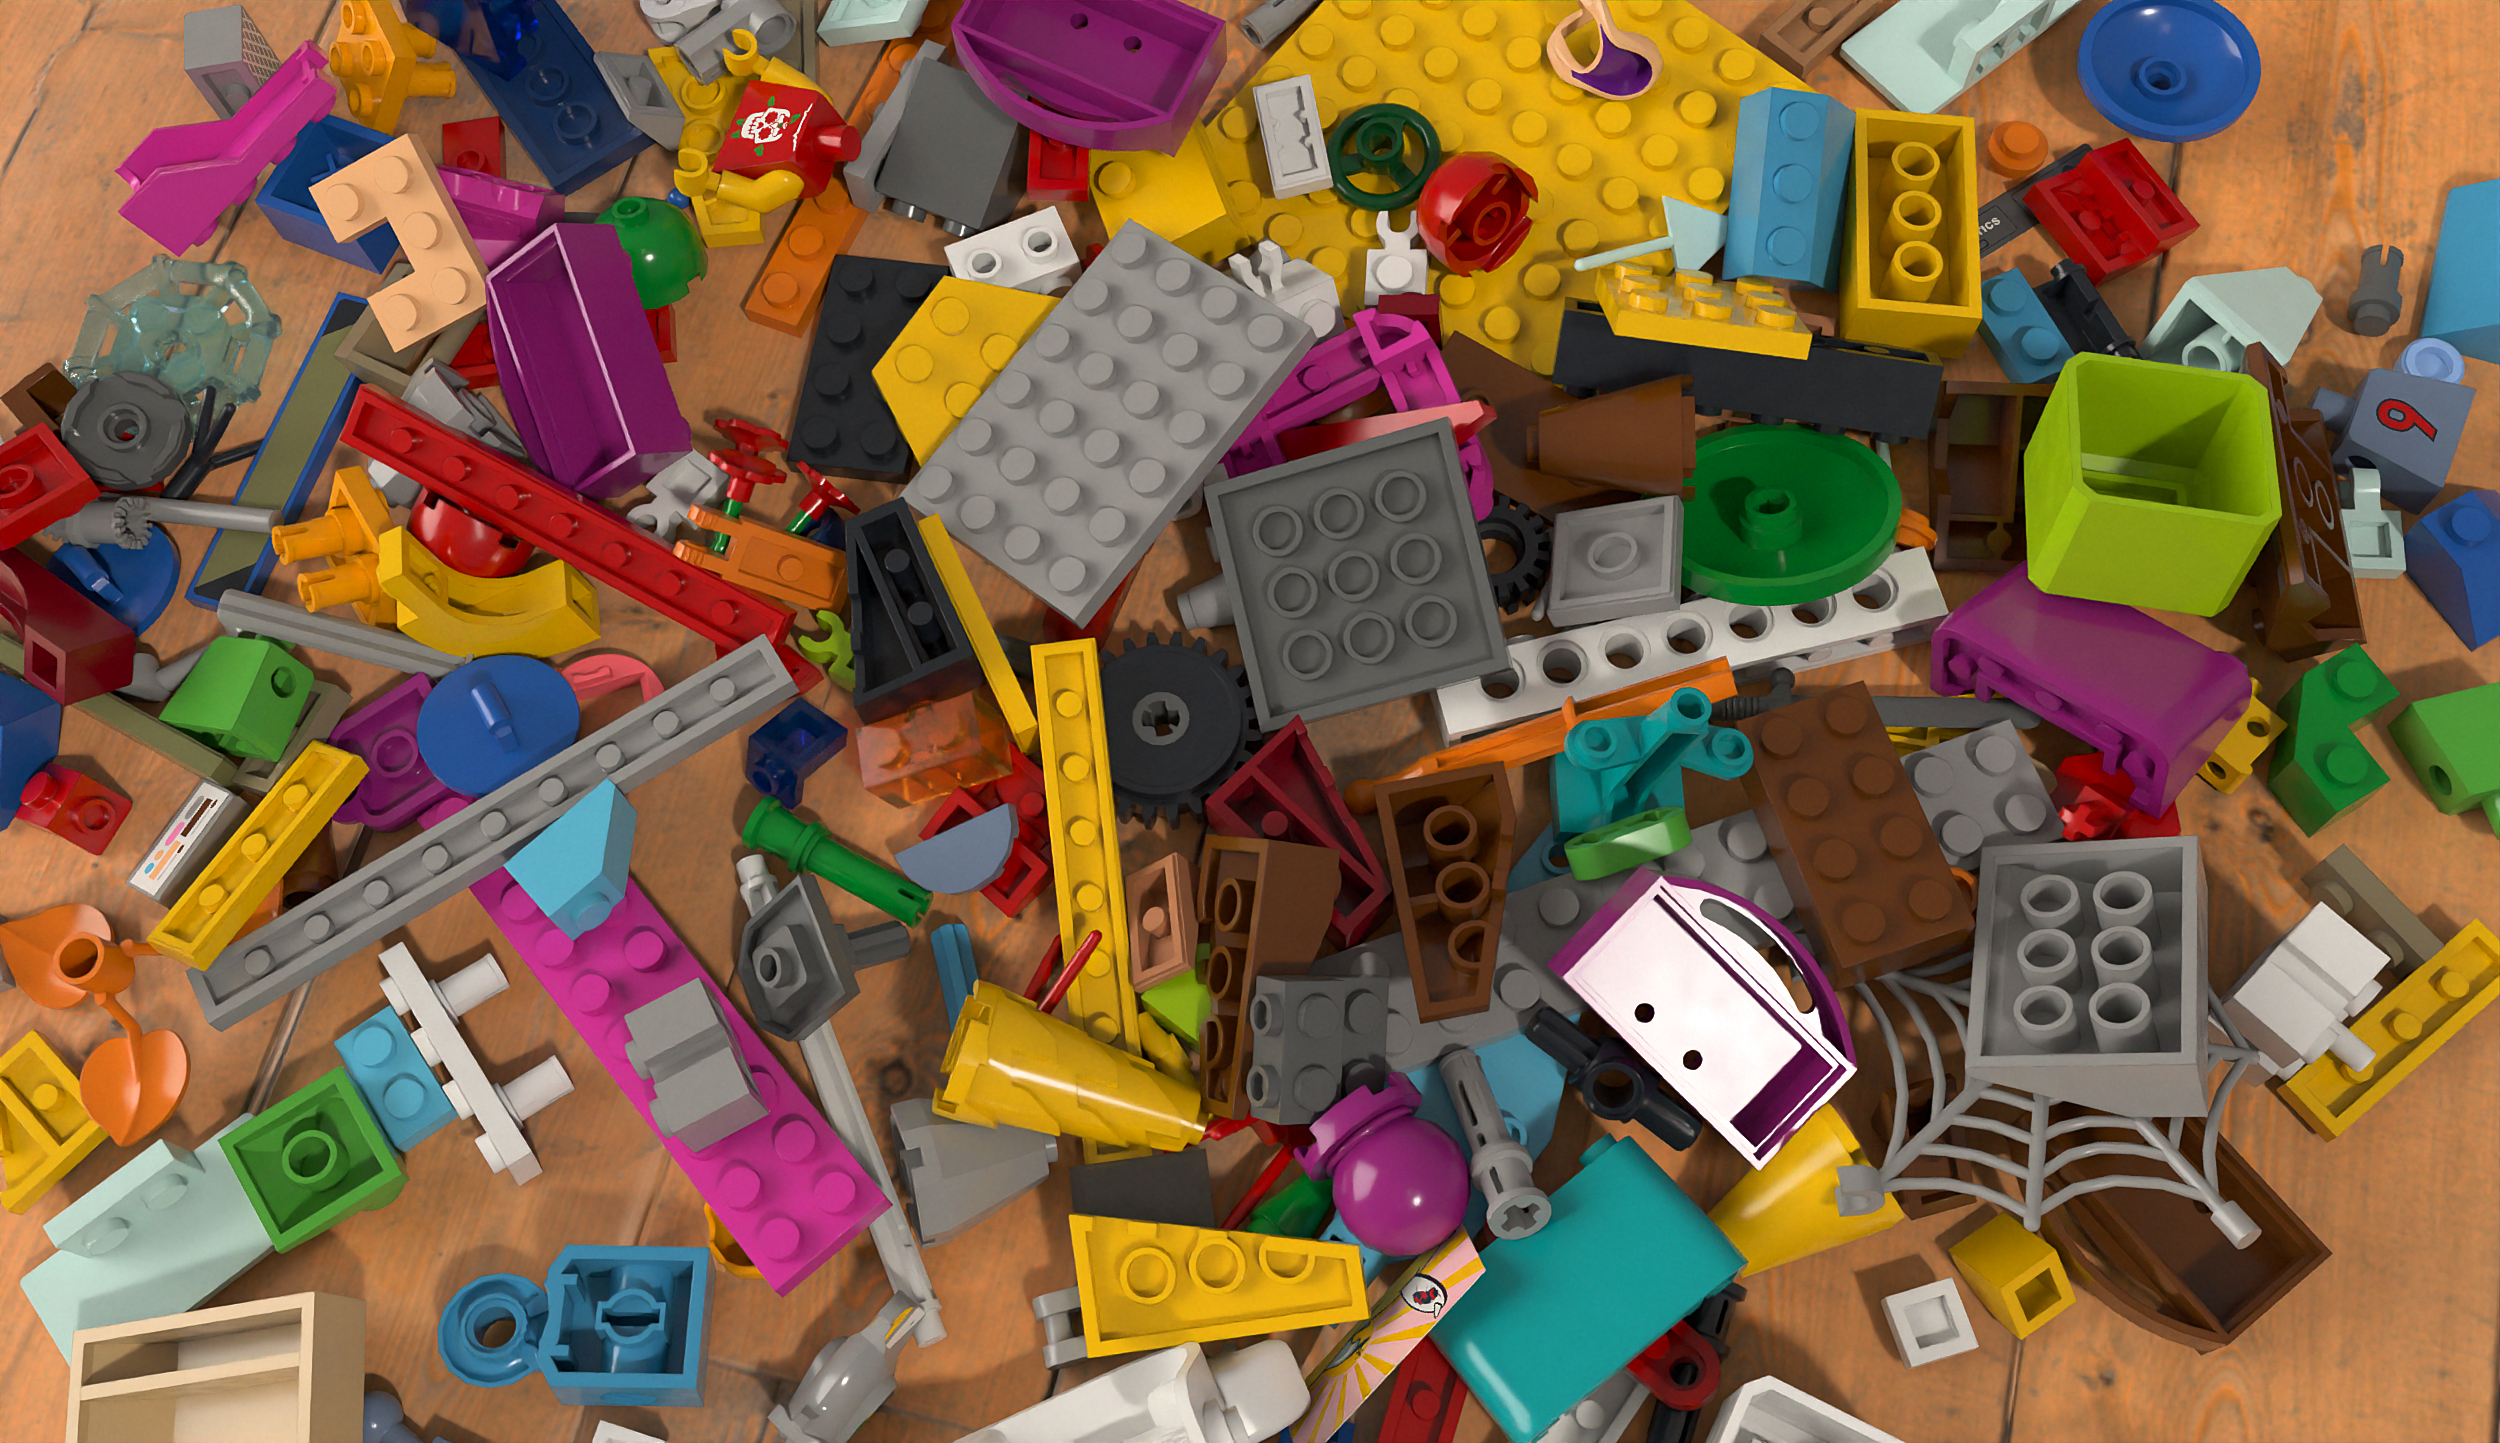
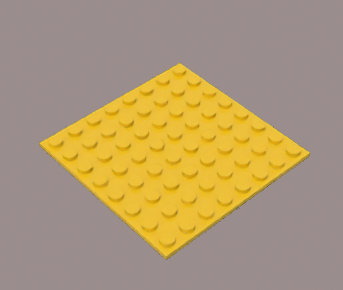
[1205,0,1820,389]

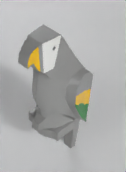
[767,1290,926,1443]

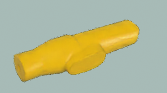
[1138,1011,1214,1121]

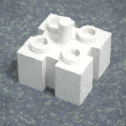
[2208,901,2391,1088]

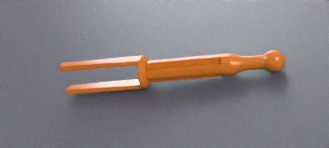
[1343,656,1738,816]

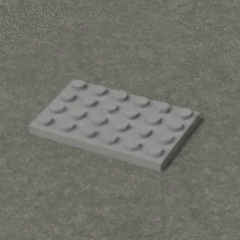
[899,218,1318,630]

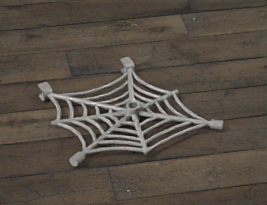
[1787,933,2262,1250]

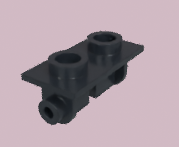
[2032,258,2143,360]

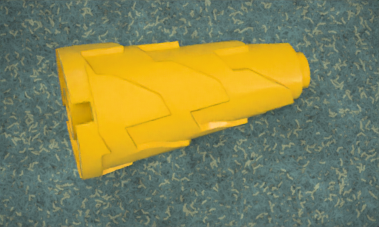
[932,979,1209,1152]

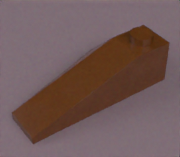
[1373,760,1517,1024]

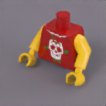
[673,29,861,213]

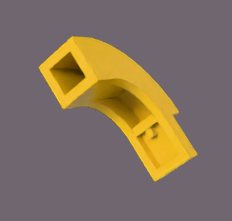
[376,526,601,660]

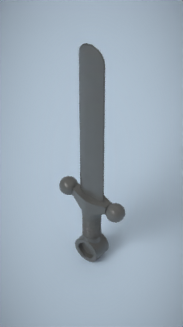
[1708,667,2043,729]

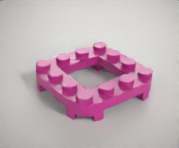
[1219,308,1493,523]

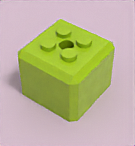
[2023,351,2282,617]

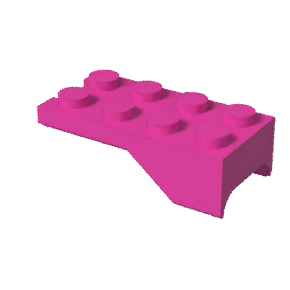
[114,39,337,257]

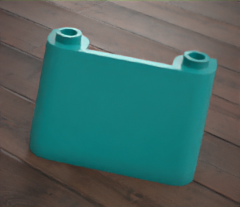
[1427,1133,1749,1443]

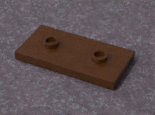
[1441,330,1643,527]

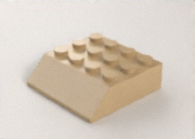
[65,1291,367,1443]

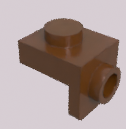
[0,363,78,447]

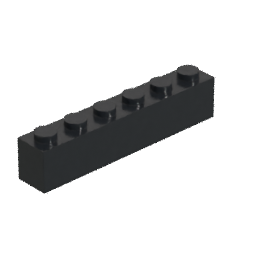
[1552,296,1944,445]

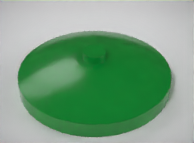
[1643,423,1902,606]

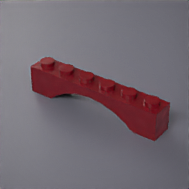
[0,547,137,707]

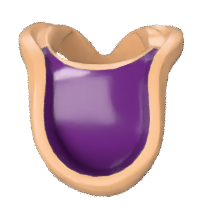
[1547,0,1663,100]

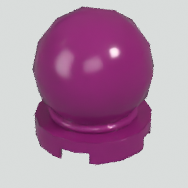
[1294,1071,1471,1257]

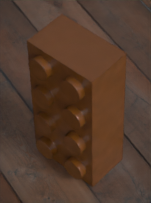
[1734,680,1976,992]

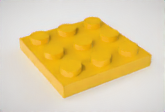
[1594,261,1812,360]

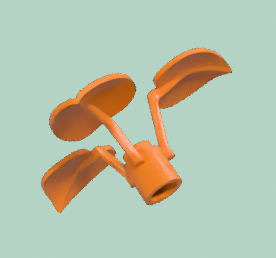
[0,877,284,1147]

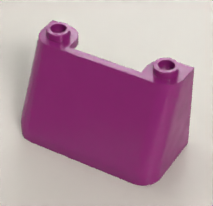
[1930,560,2252,820]

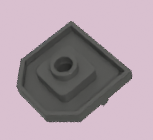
[737,874,911,1042]

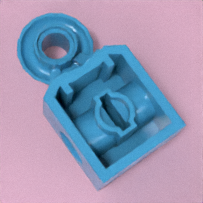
[437,1244,716,1407]

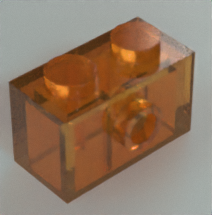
[855,692,1013,809]

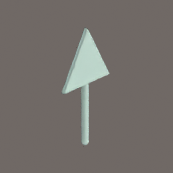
[1574,196,1728,273]

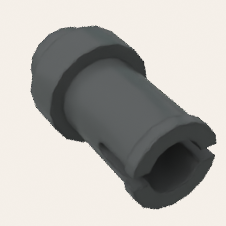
[2347,245,2404,337]

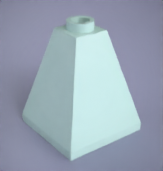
[2137,266,2323,373]

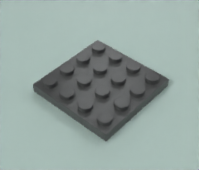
[1203,416,1514,735]

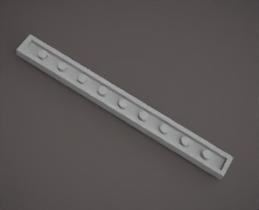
[185,633,800,1032]

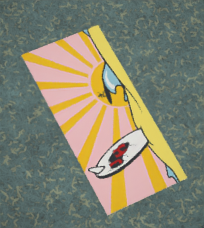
[1288,1222,1486,1443]

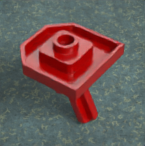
[2049,751,2181,842]

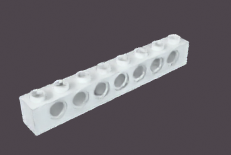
[1429,546,1949,749]

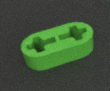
[1564,805,1693,881]

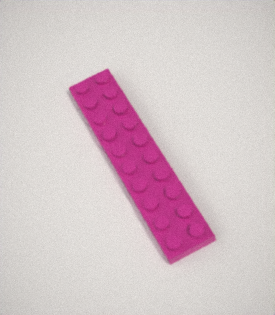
[416,791,893,1297]

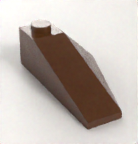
[1197,835,1342,1120]

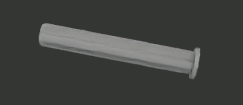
[217,589,476,681]

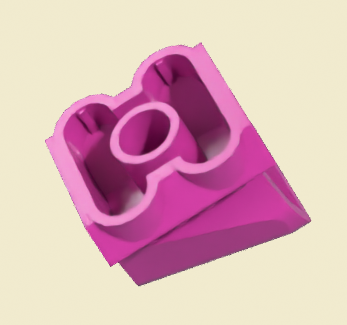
[406,165,565,272]

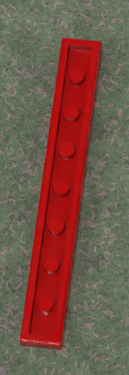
[339,383,798,656]

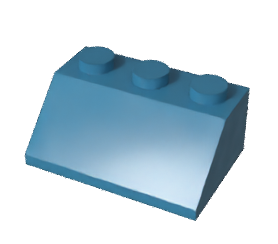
[1722,87,1856,294]
[2417,178,2500,365]

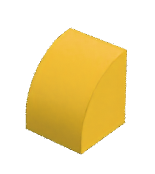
[1949,1211,2077,1340]

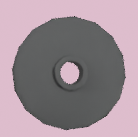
[61,370,192,491]

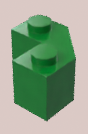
[2267,642,2400,838]

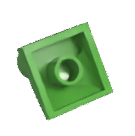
[217,1065,410,1254]

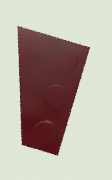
[1205,714,1393,952]

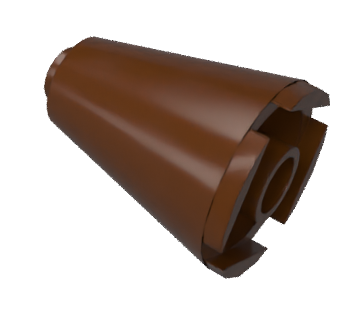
[1526,374,1696,502]

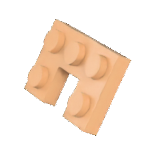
[308,133,490,353]

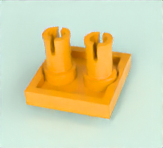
[329,0,456,136]
[271,465,397,632]

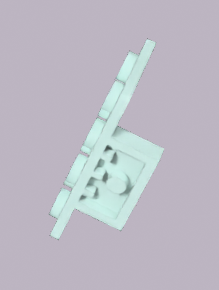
[1839,0,2082,114]
[20,1113,276,1367]

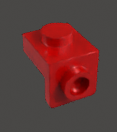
[14,762,132,856]

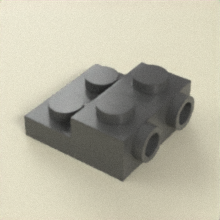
[1247,974,1389,1125]

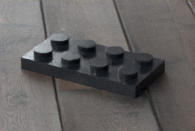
[786,254,952,485]

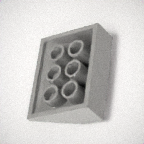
[1965,835,2208,1117]

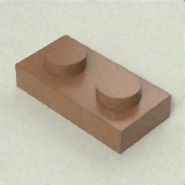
[1757,0,1880,80]

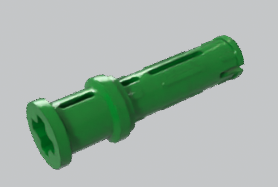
[741,795,934,929]

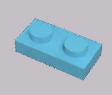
[333,1005,459,1153]

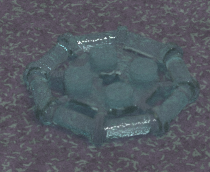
[62,254,283,443]

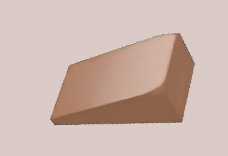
[1124,852,1201,993]

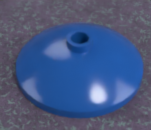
[2076,0,2261,143]

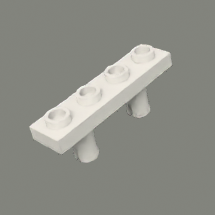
[378,942,575,1186]

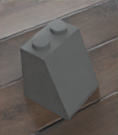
[875,57,1032,239]

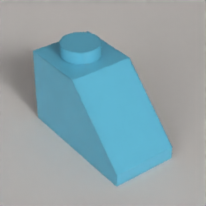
[503,778,638,941]

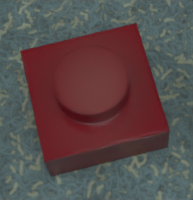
[1378,292,1444,350]

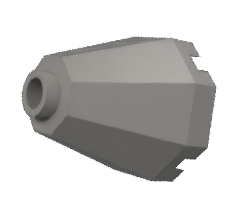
[367,357,525,510]
[890,1098,1058,1250]

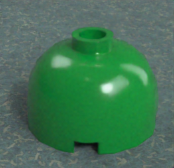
[593,196,708,310]

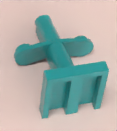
[1547,687,1754,842]

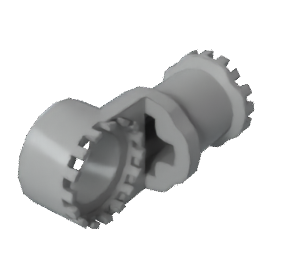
[42,497,153,549]

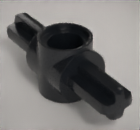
[1524,1005,1703,1152]

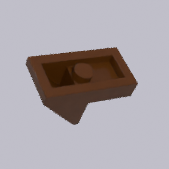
[1871,1073,1977,1221]

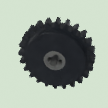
[1100,632,1264,830]

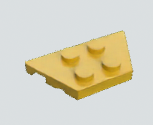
[872,275,1062,468]

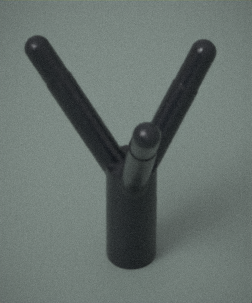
[159,385,264,501]

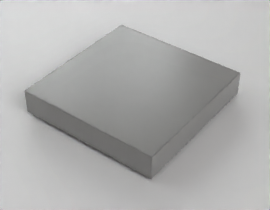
[1547,495,1684,628]

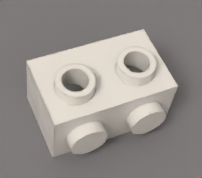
[944,206,1082,299]

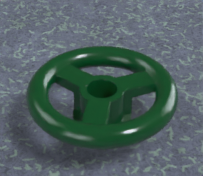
[1326,103,1442,212]

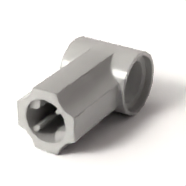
[673,0,796,86]

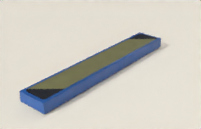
[184,292,369,612]

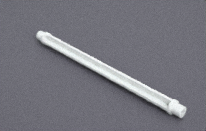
[735,854,947,1348]

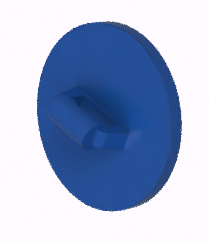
[44,522,180,638]
[417,655,581,799]

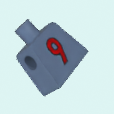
[2306,368,2476,516]

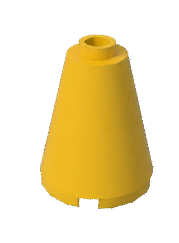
[1706,1101,1905,1278]

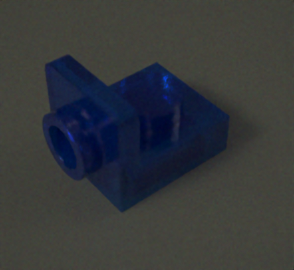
[745,697,848,810]

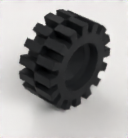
[1478,495,1550,616]

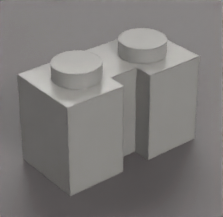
[624,977,770,1153]

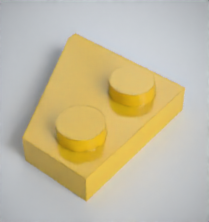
[0,1029,109,1216]

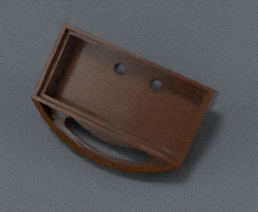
[2003,1101,2333,1355]

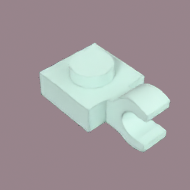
[2337,468,2406,579]

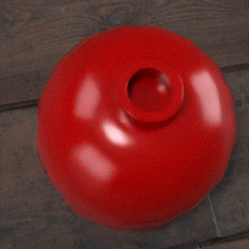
[1416,151,1539,278]
[406,486,536,578]

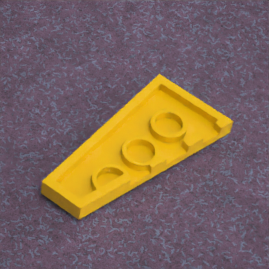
[1069,1213,1371,1358]

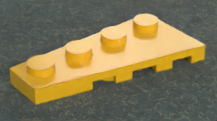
[648,46,765,248]

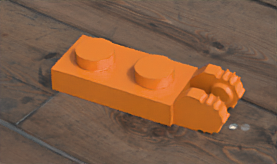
[672,503,848,617]

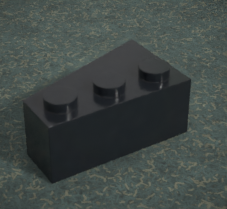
[845,496,987,735]

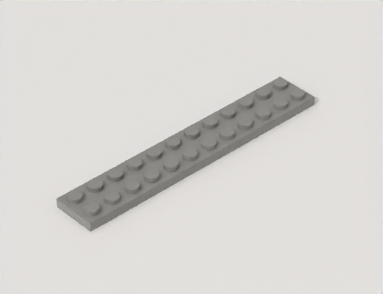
[1308,719,2066,1081]

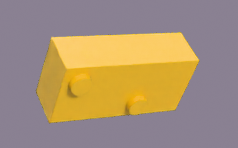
[1090,49,1251,266]
[1839,107,1982,359]

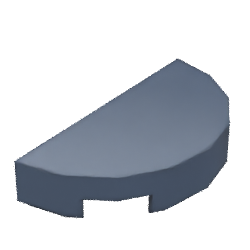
[894,803,1019,896]

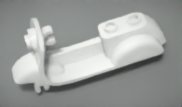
[951,1339,1311,1443]

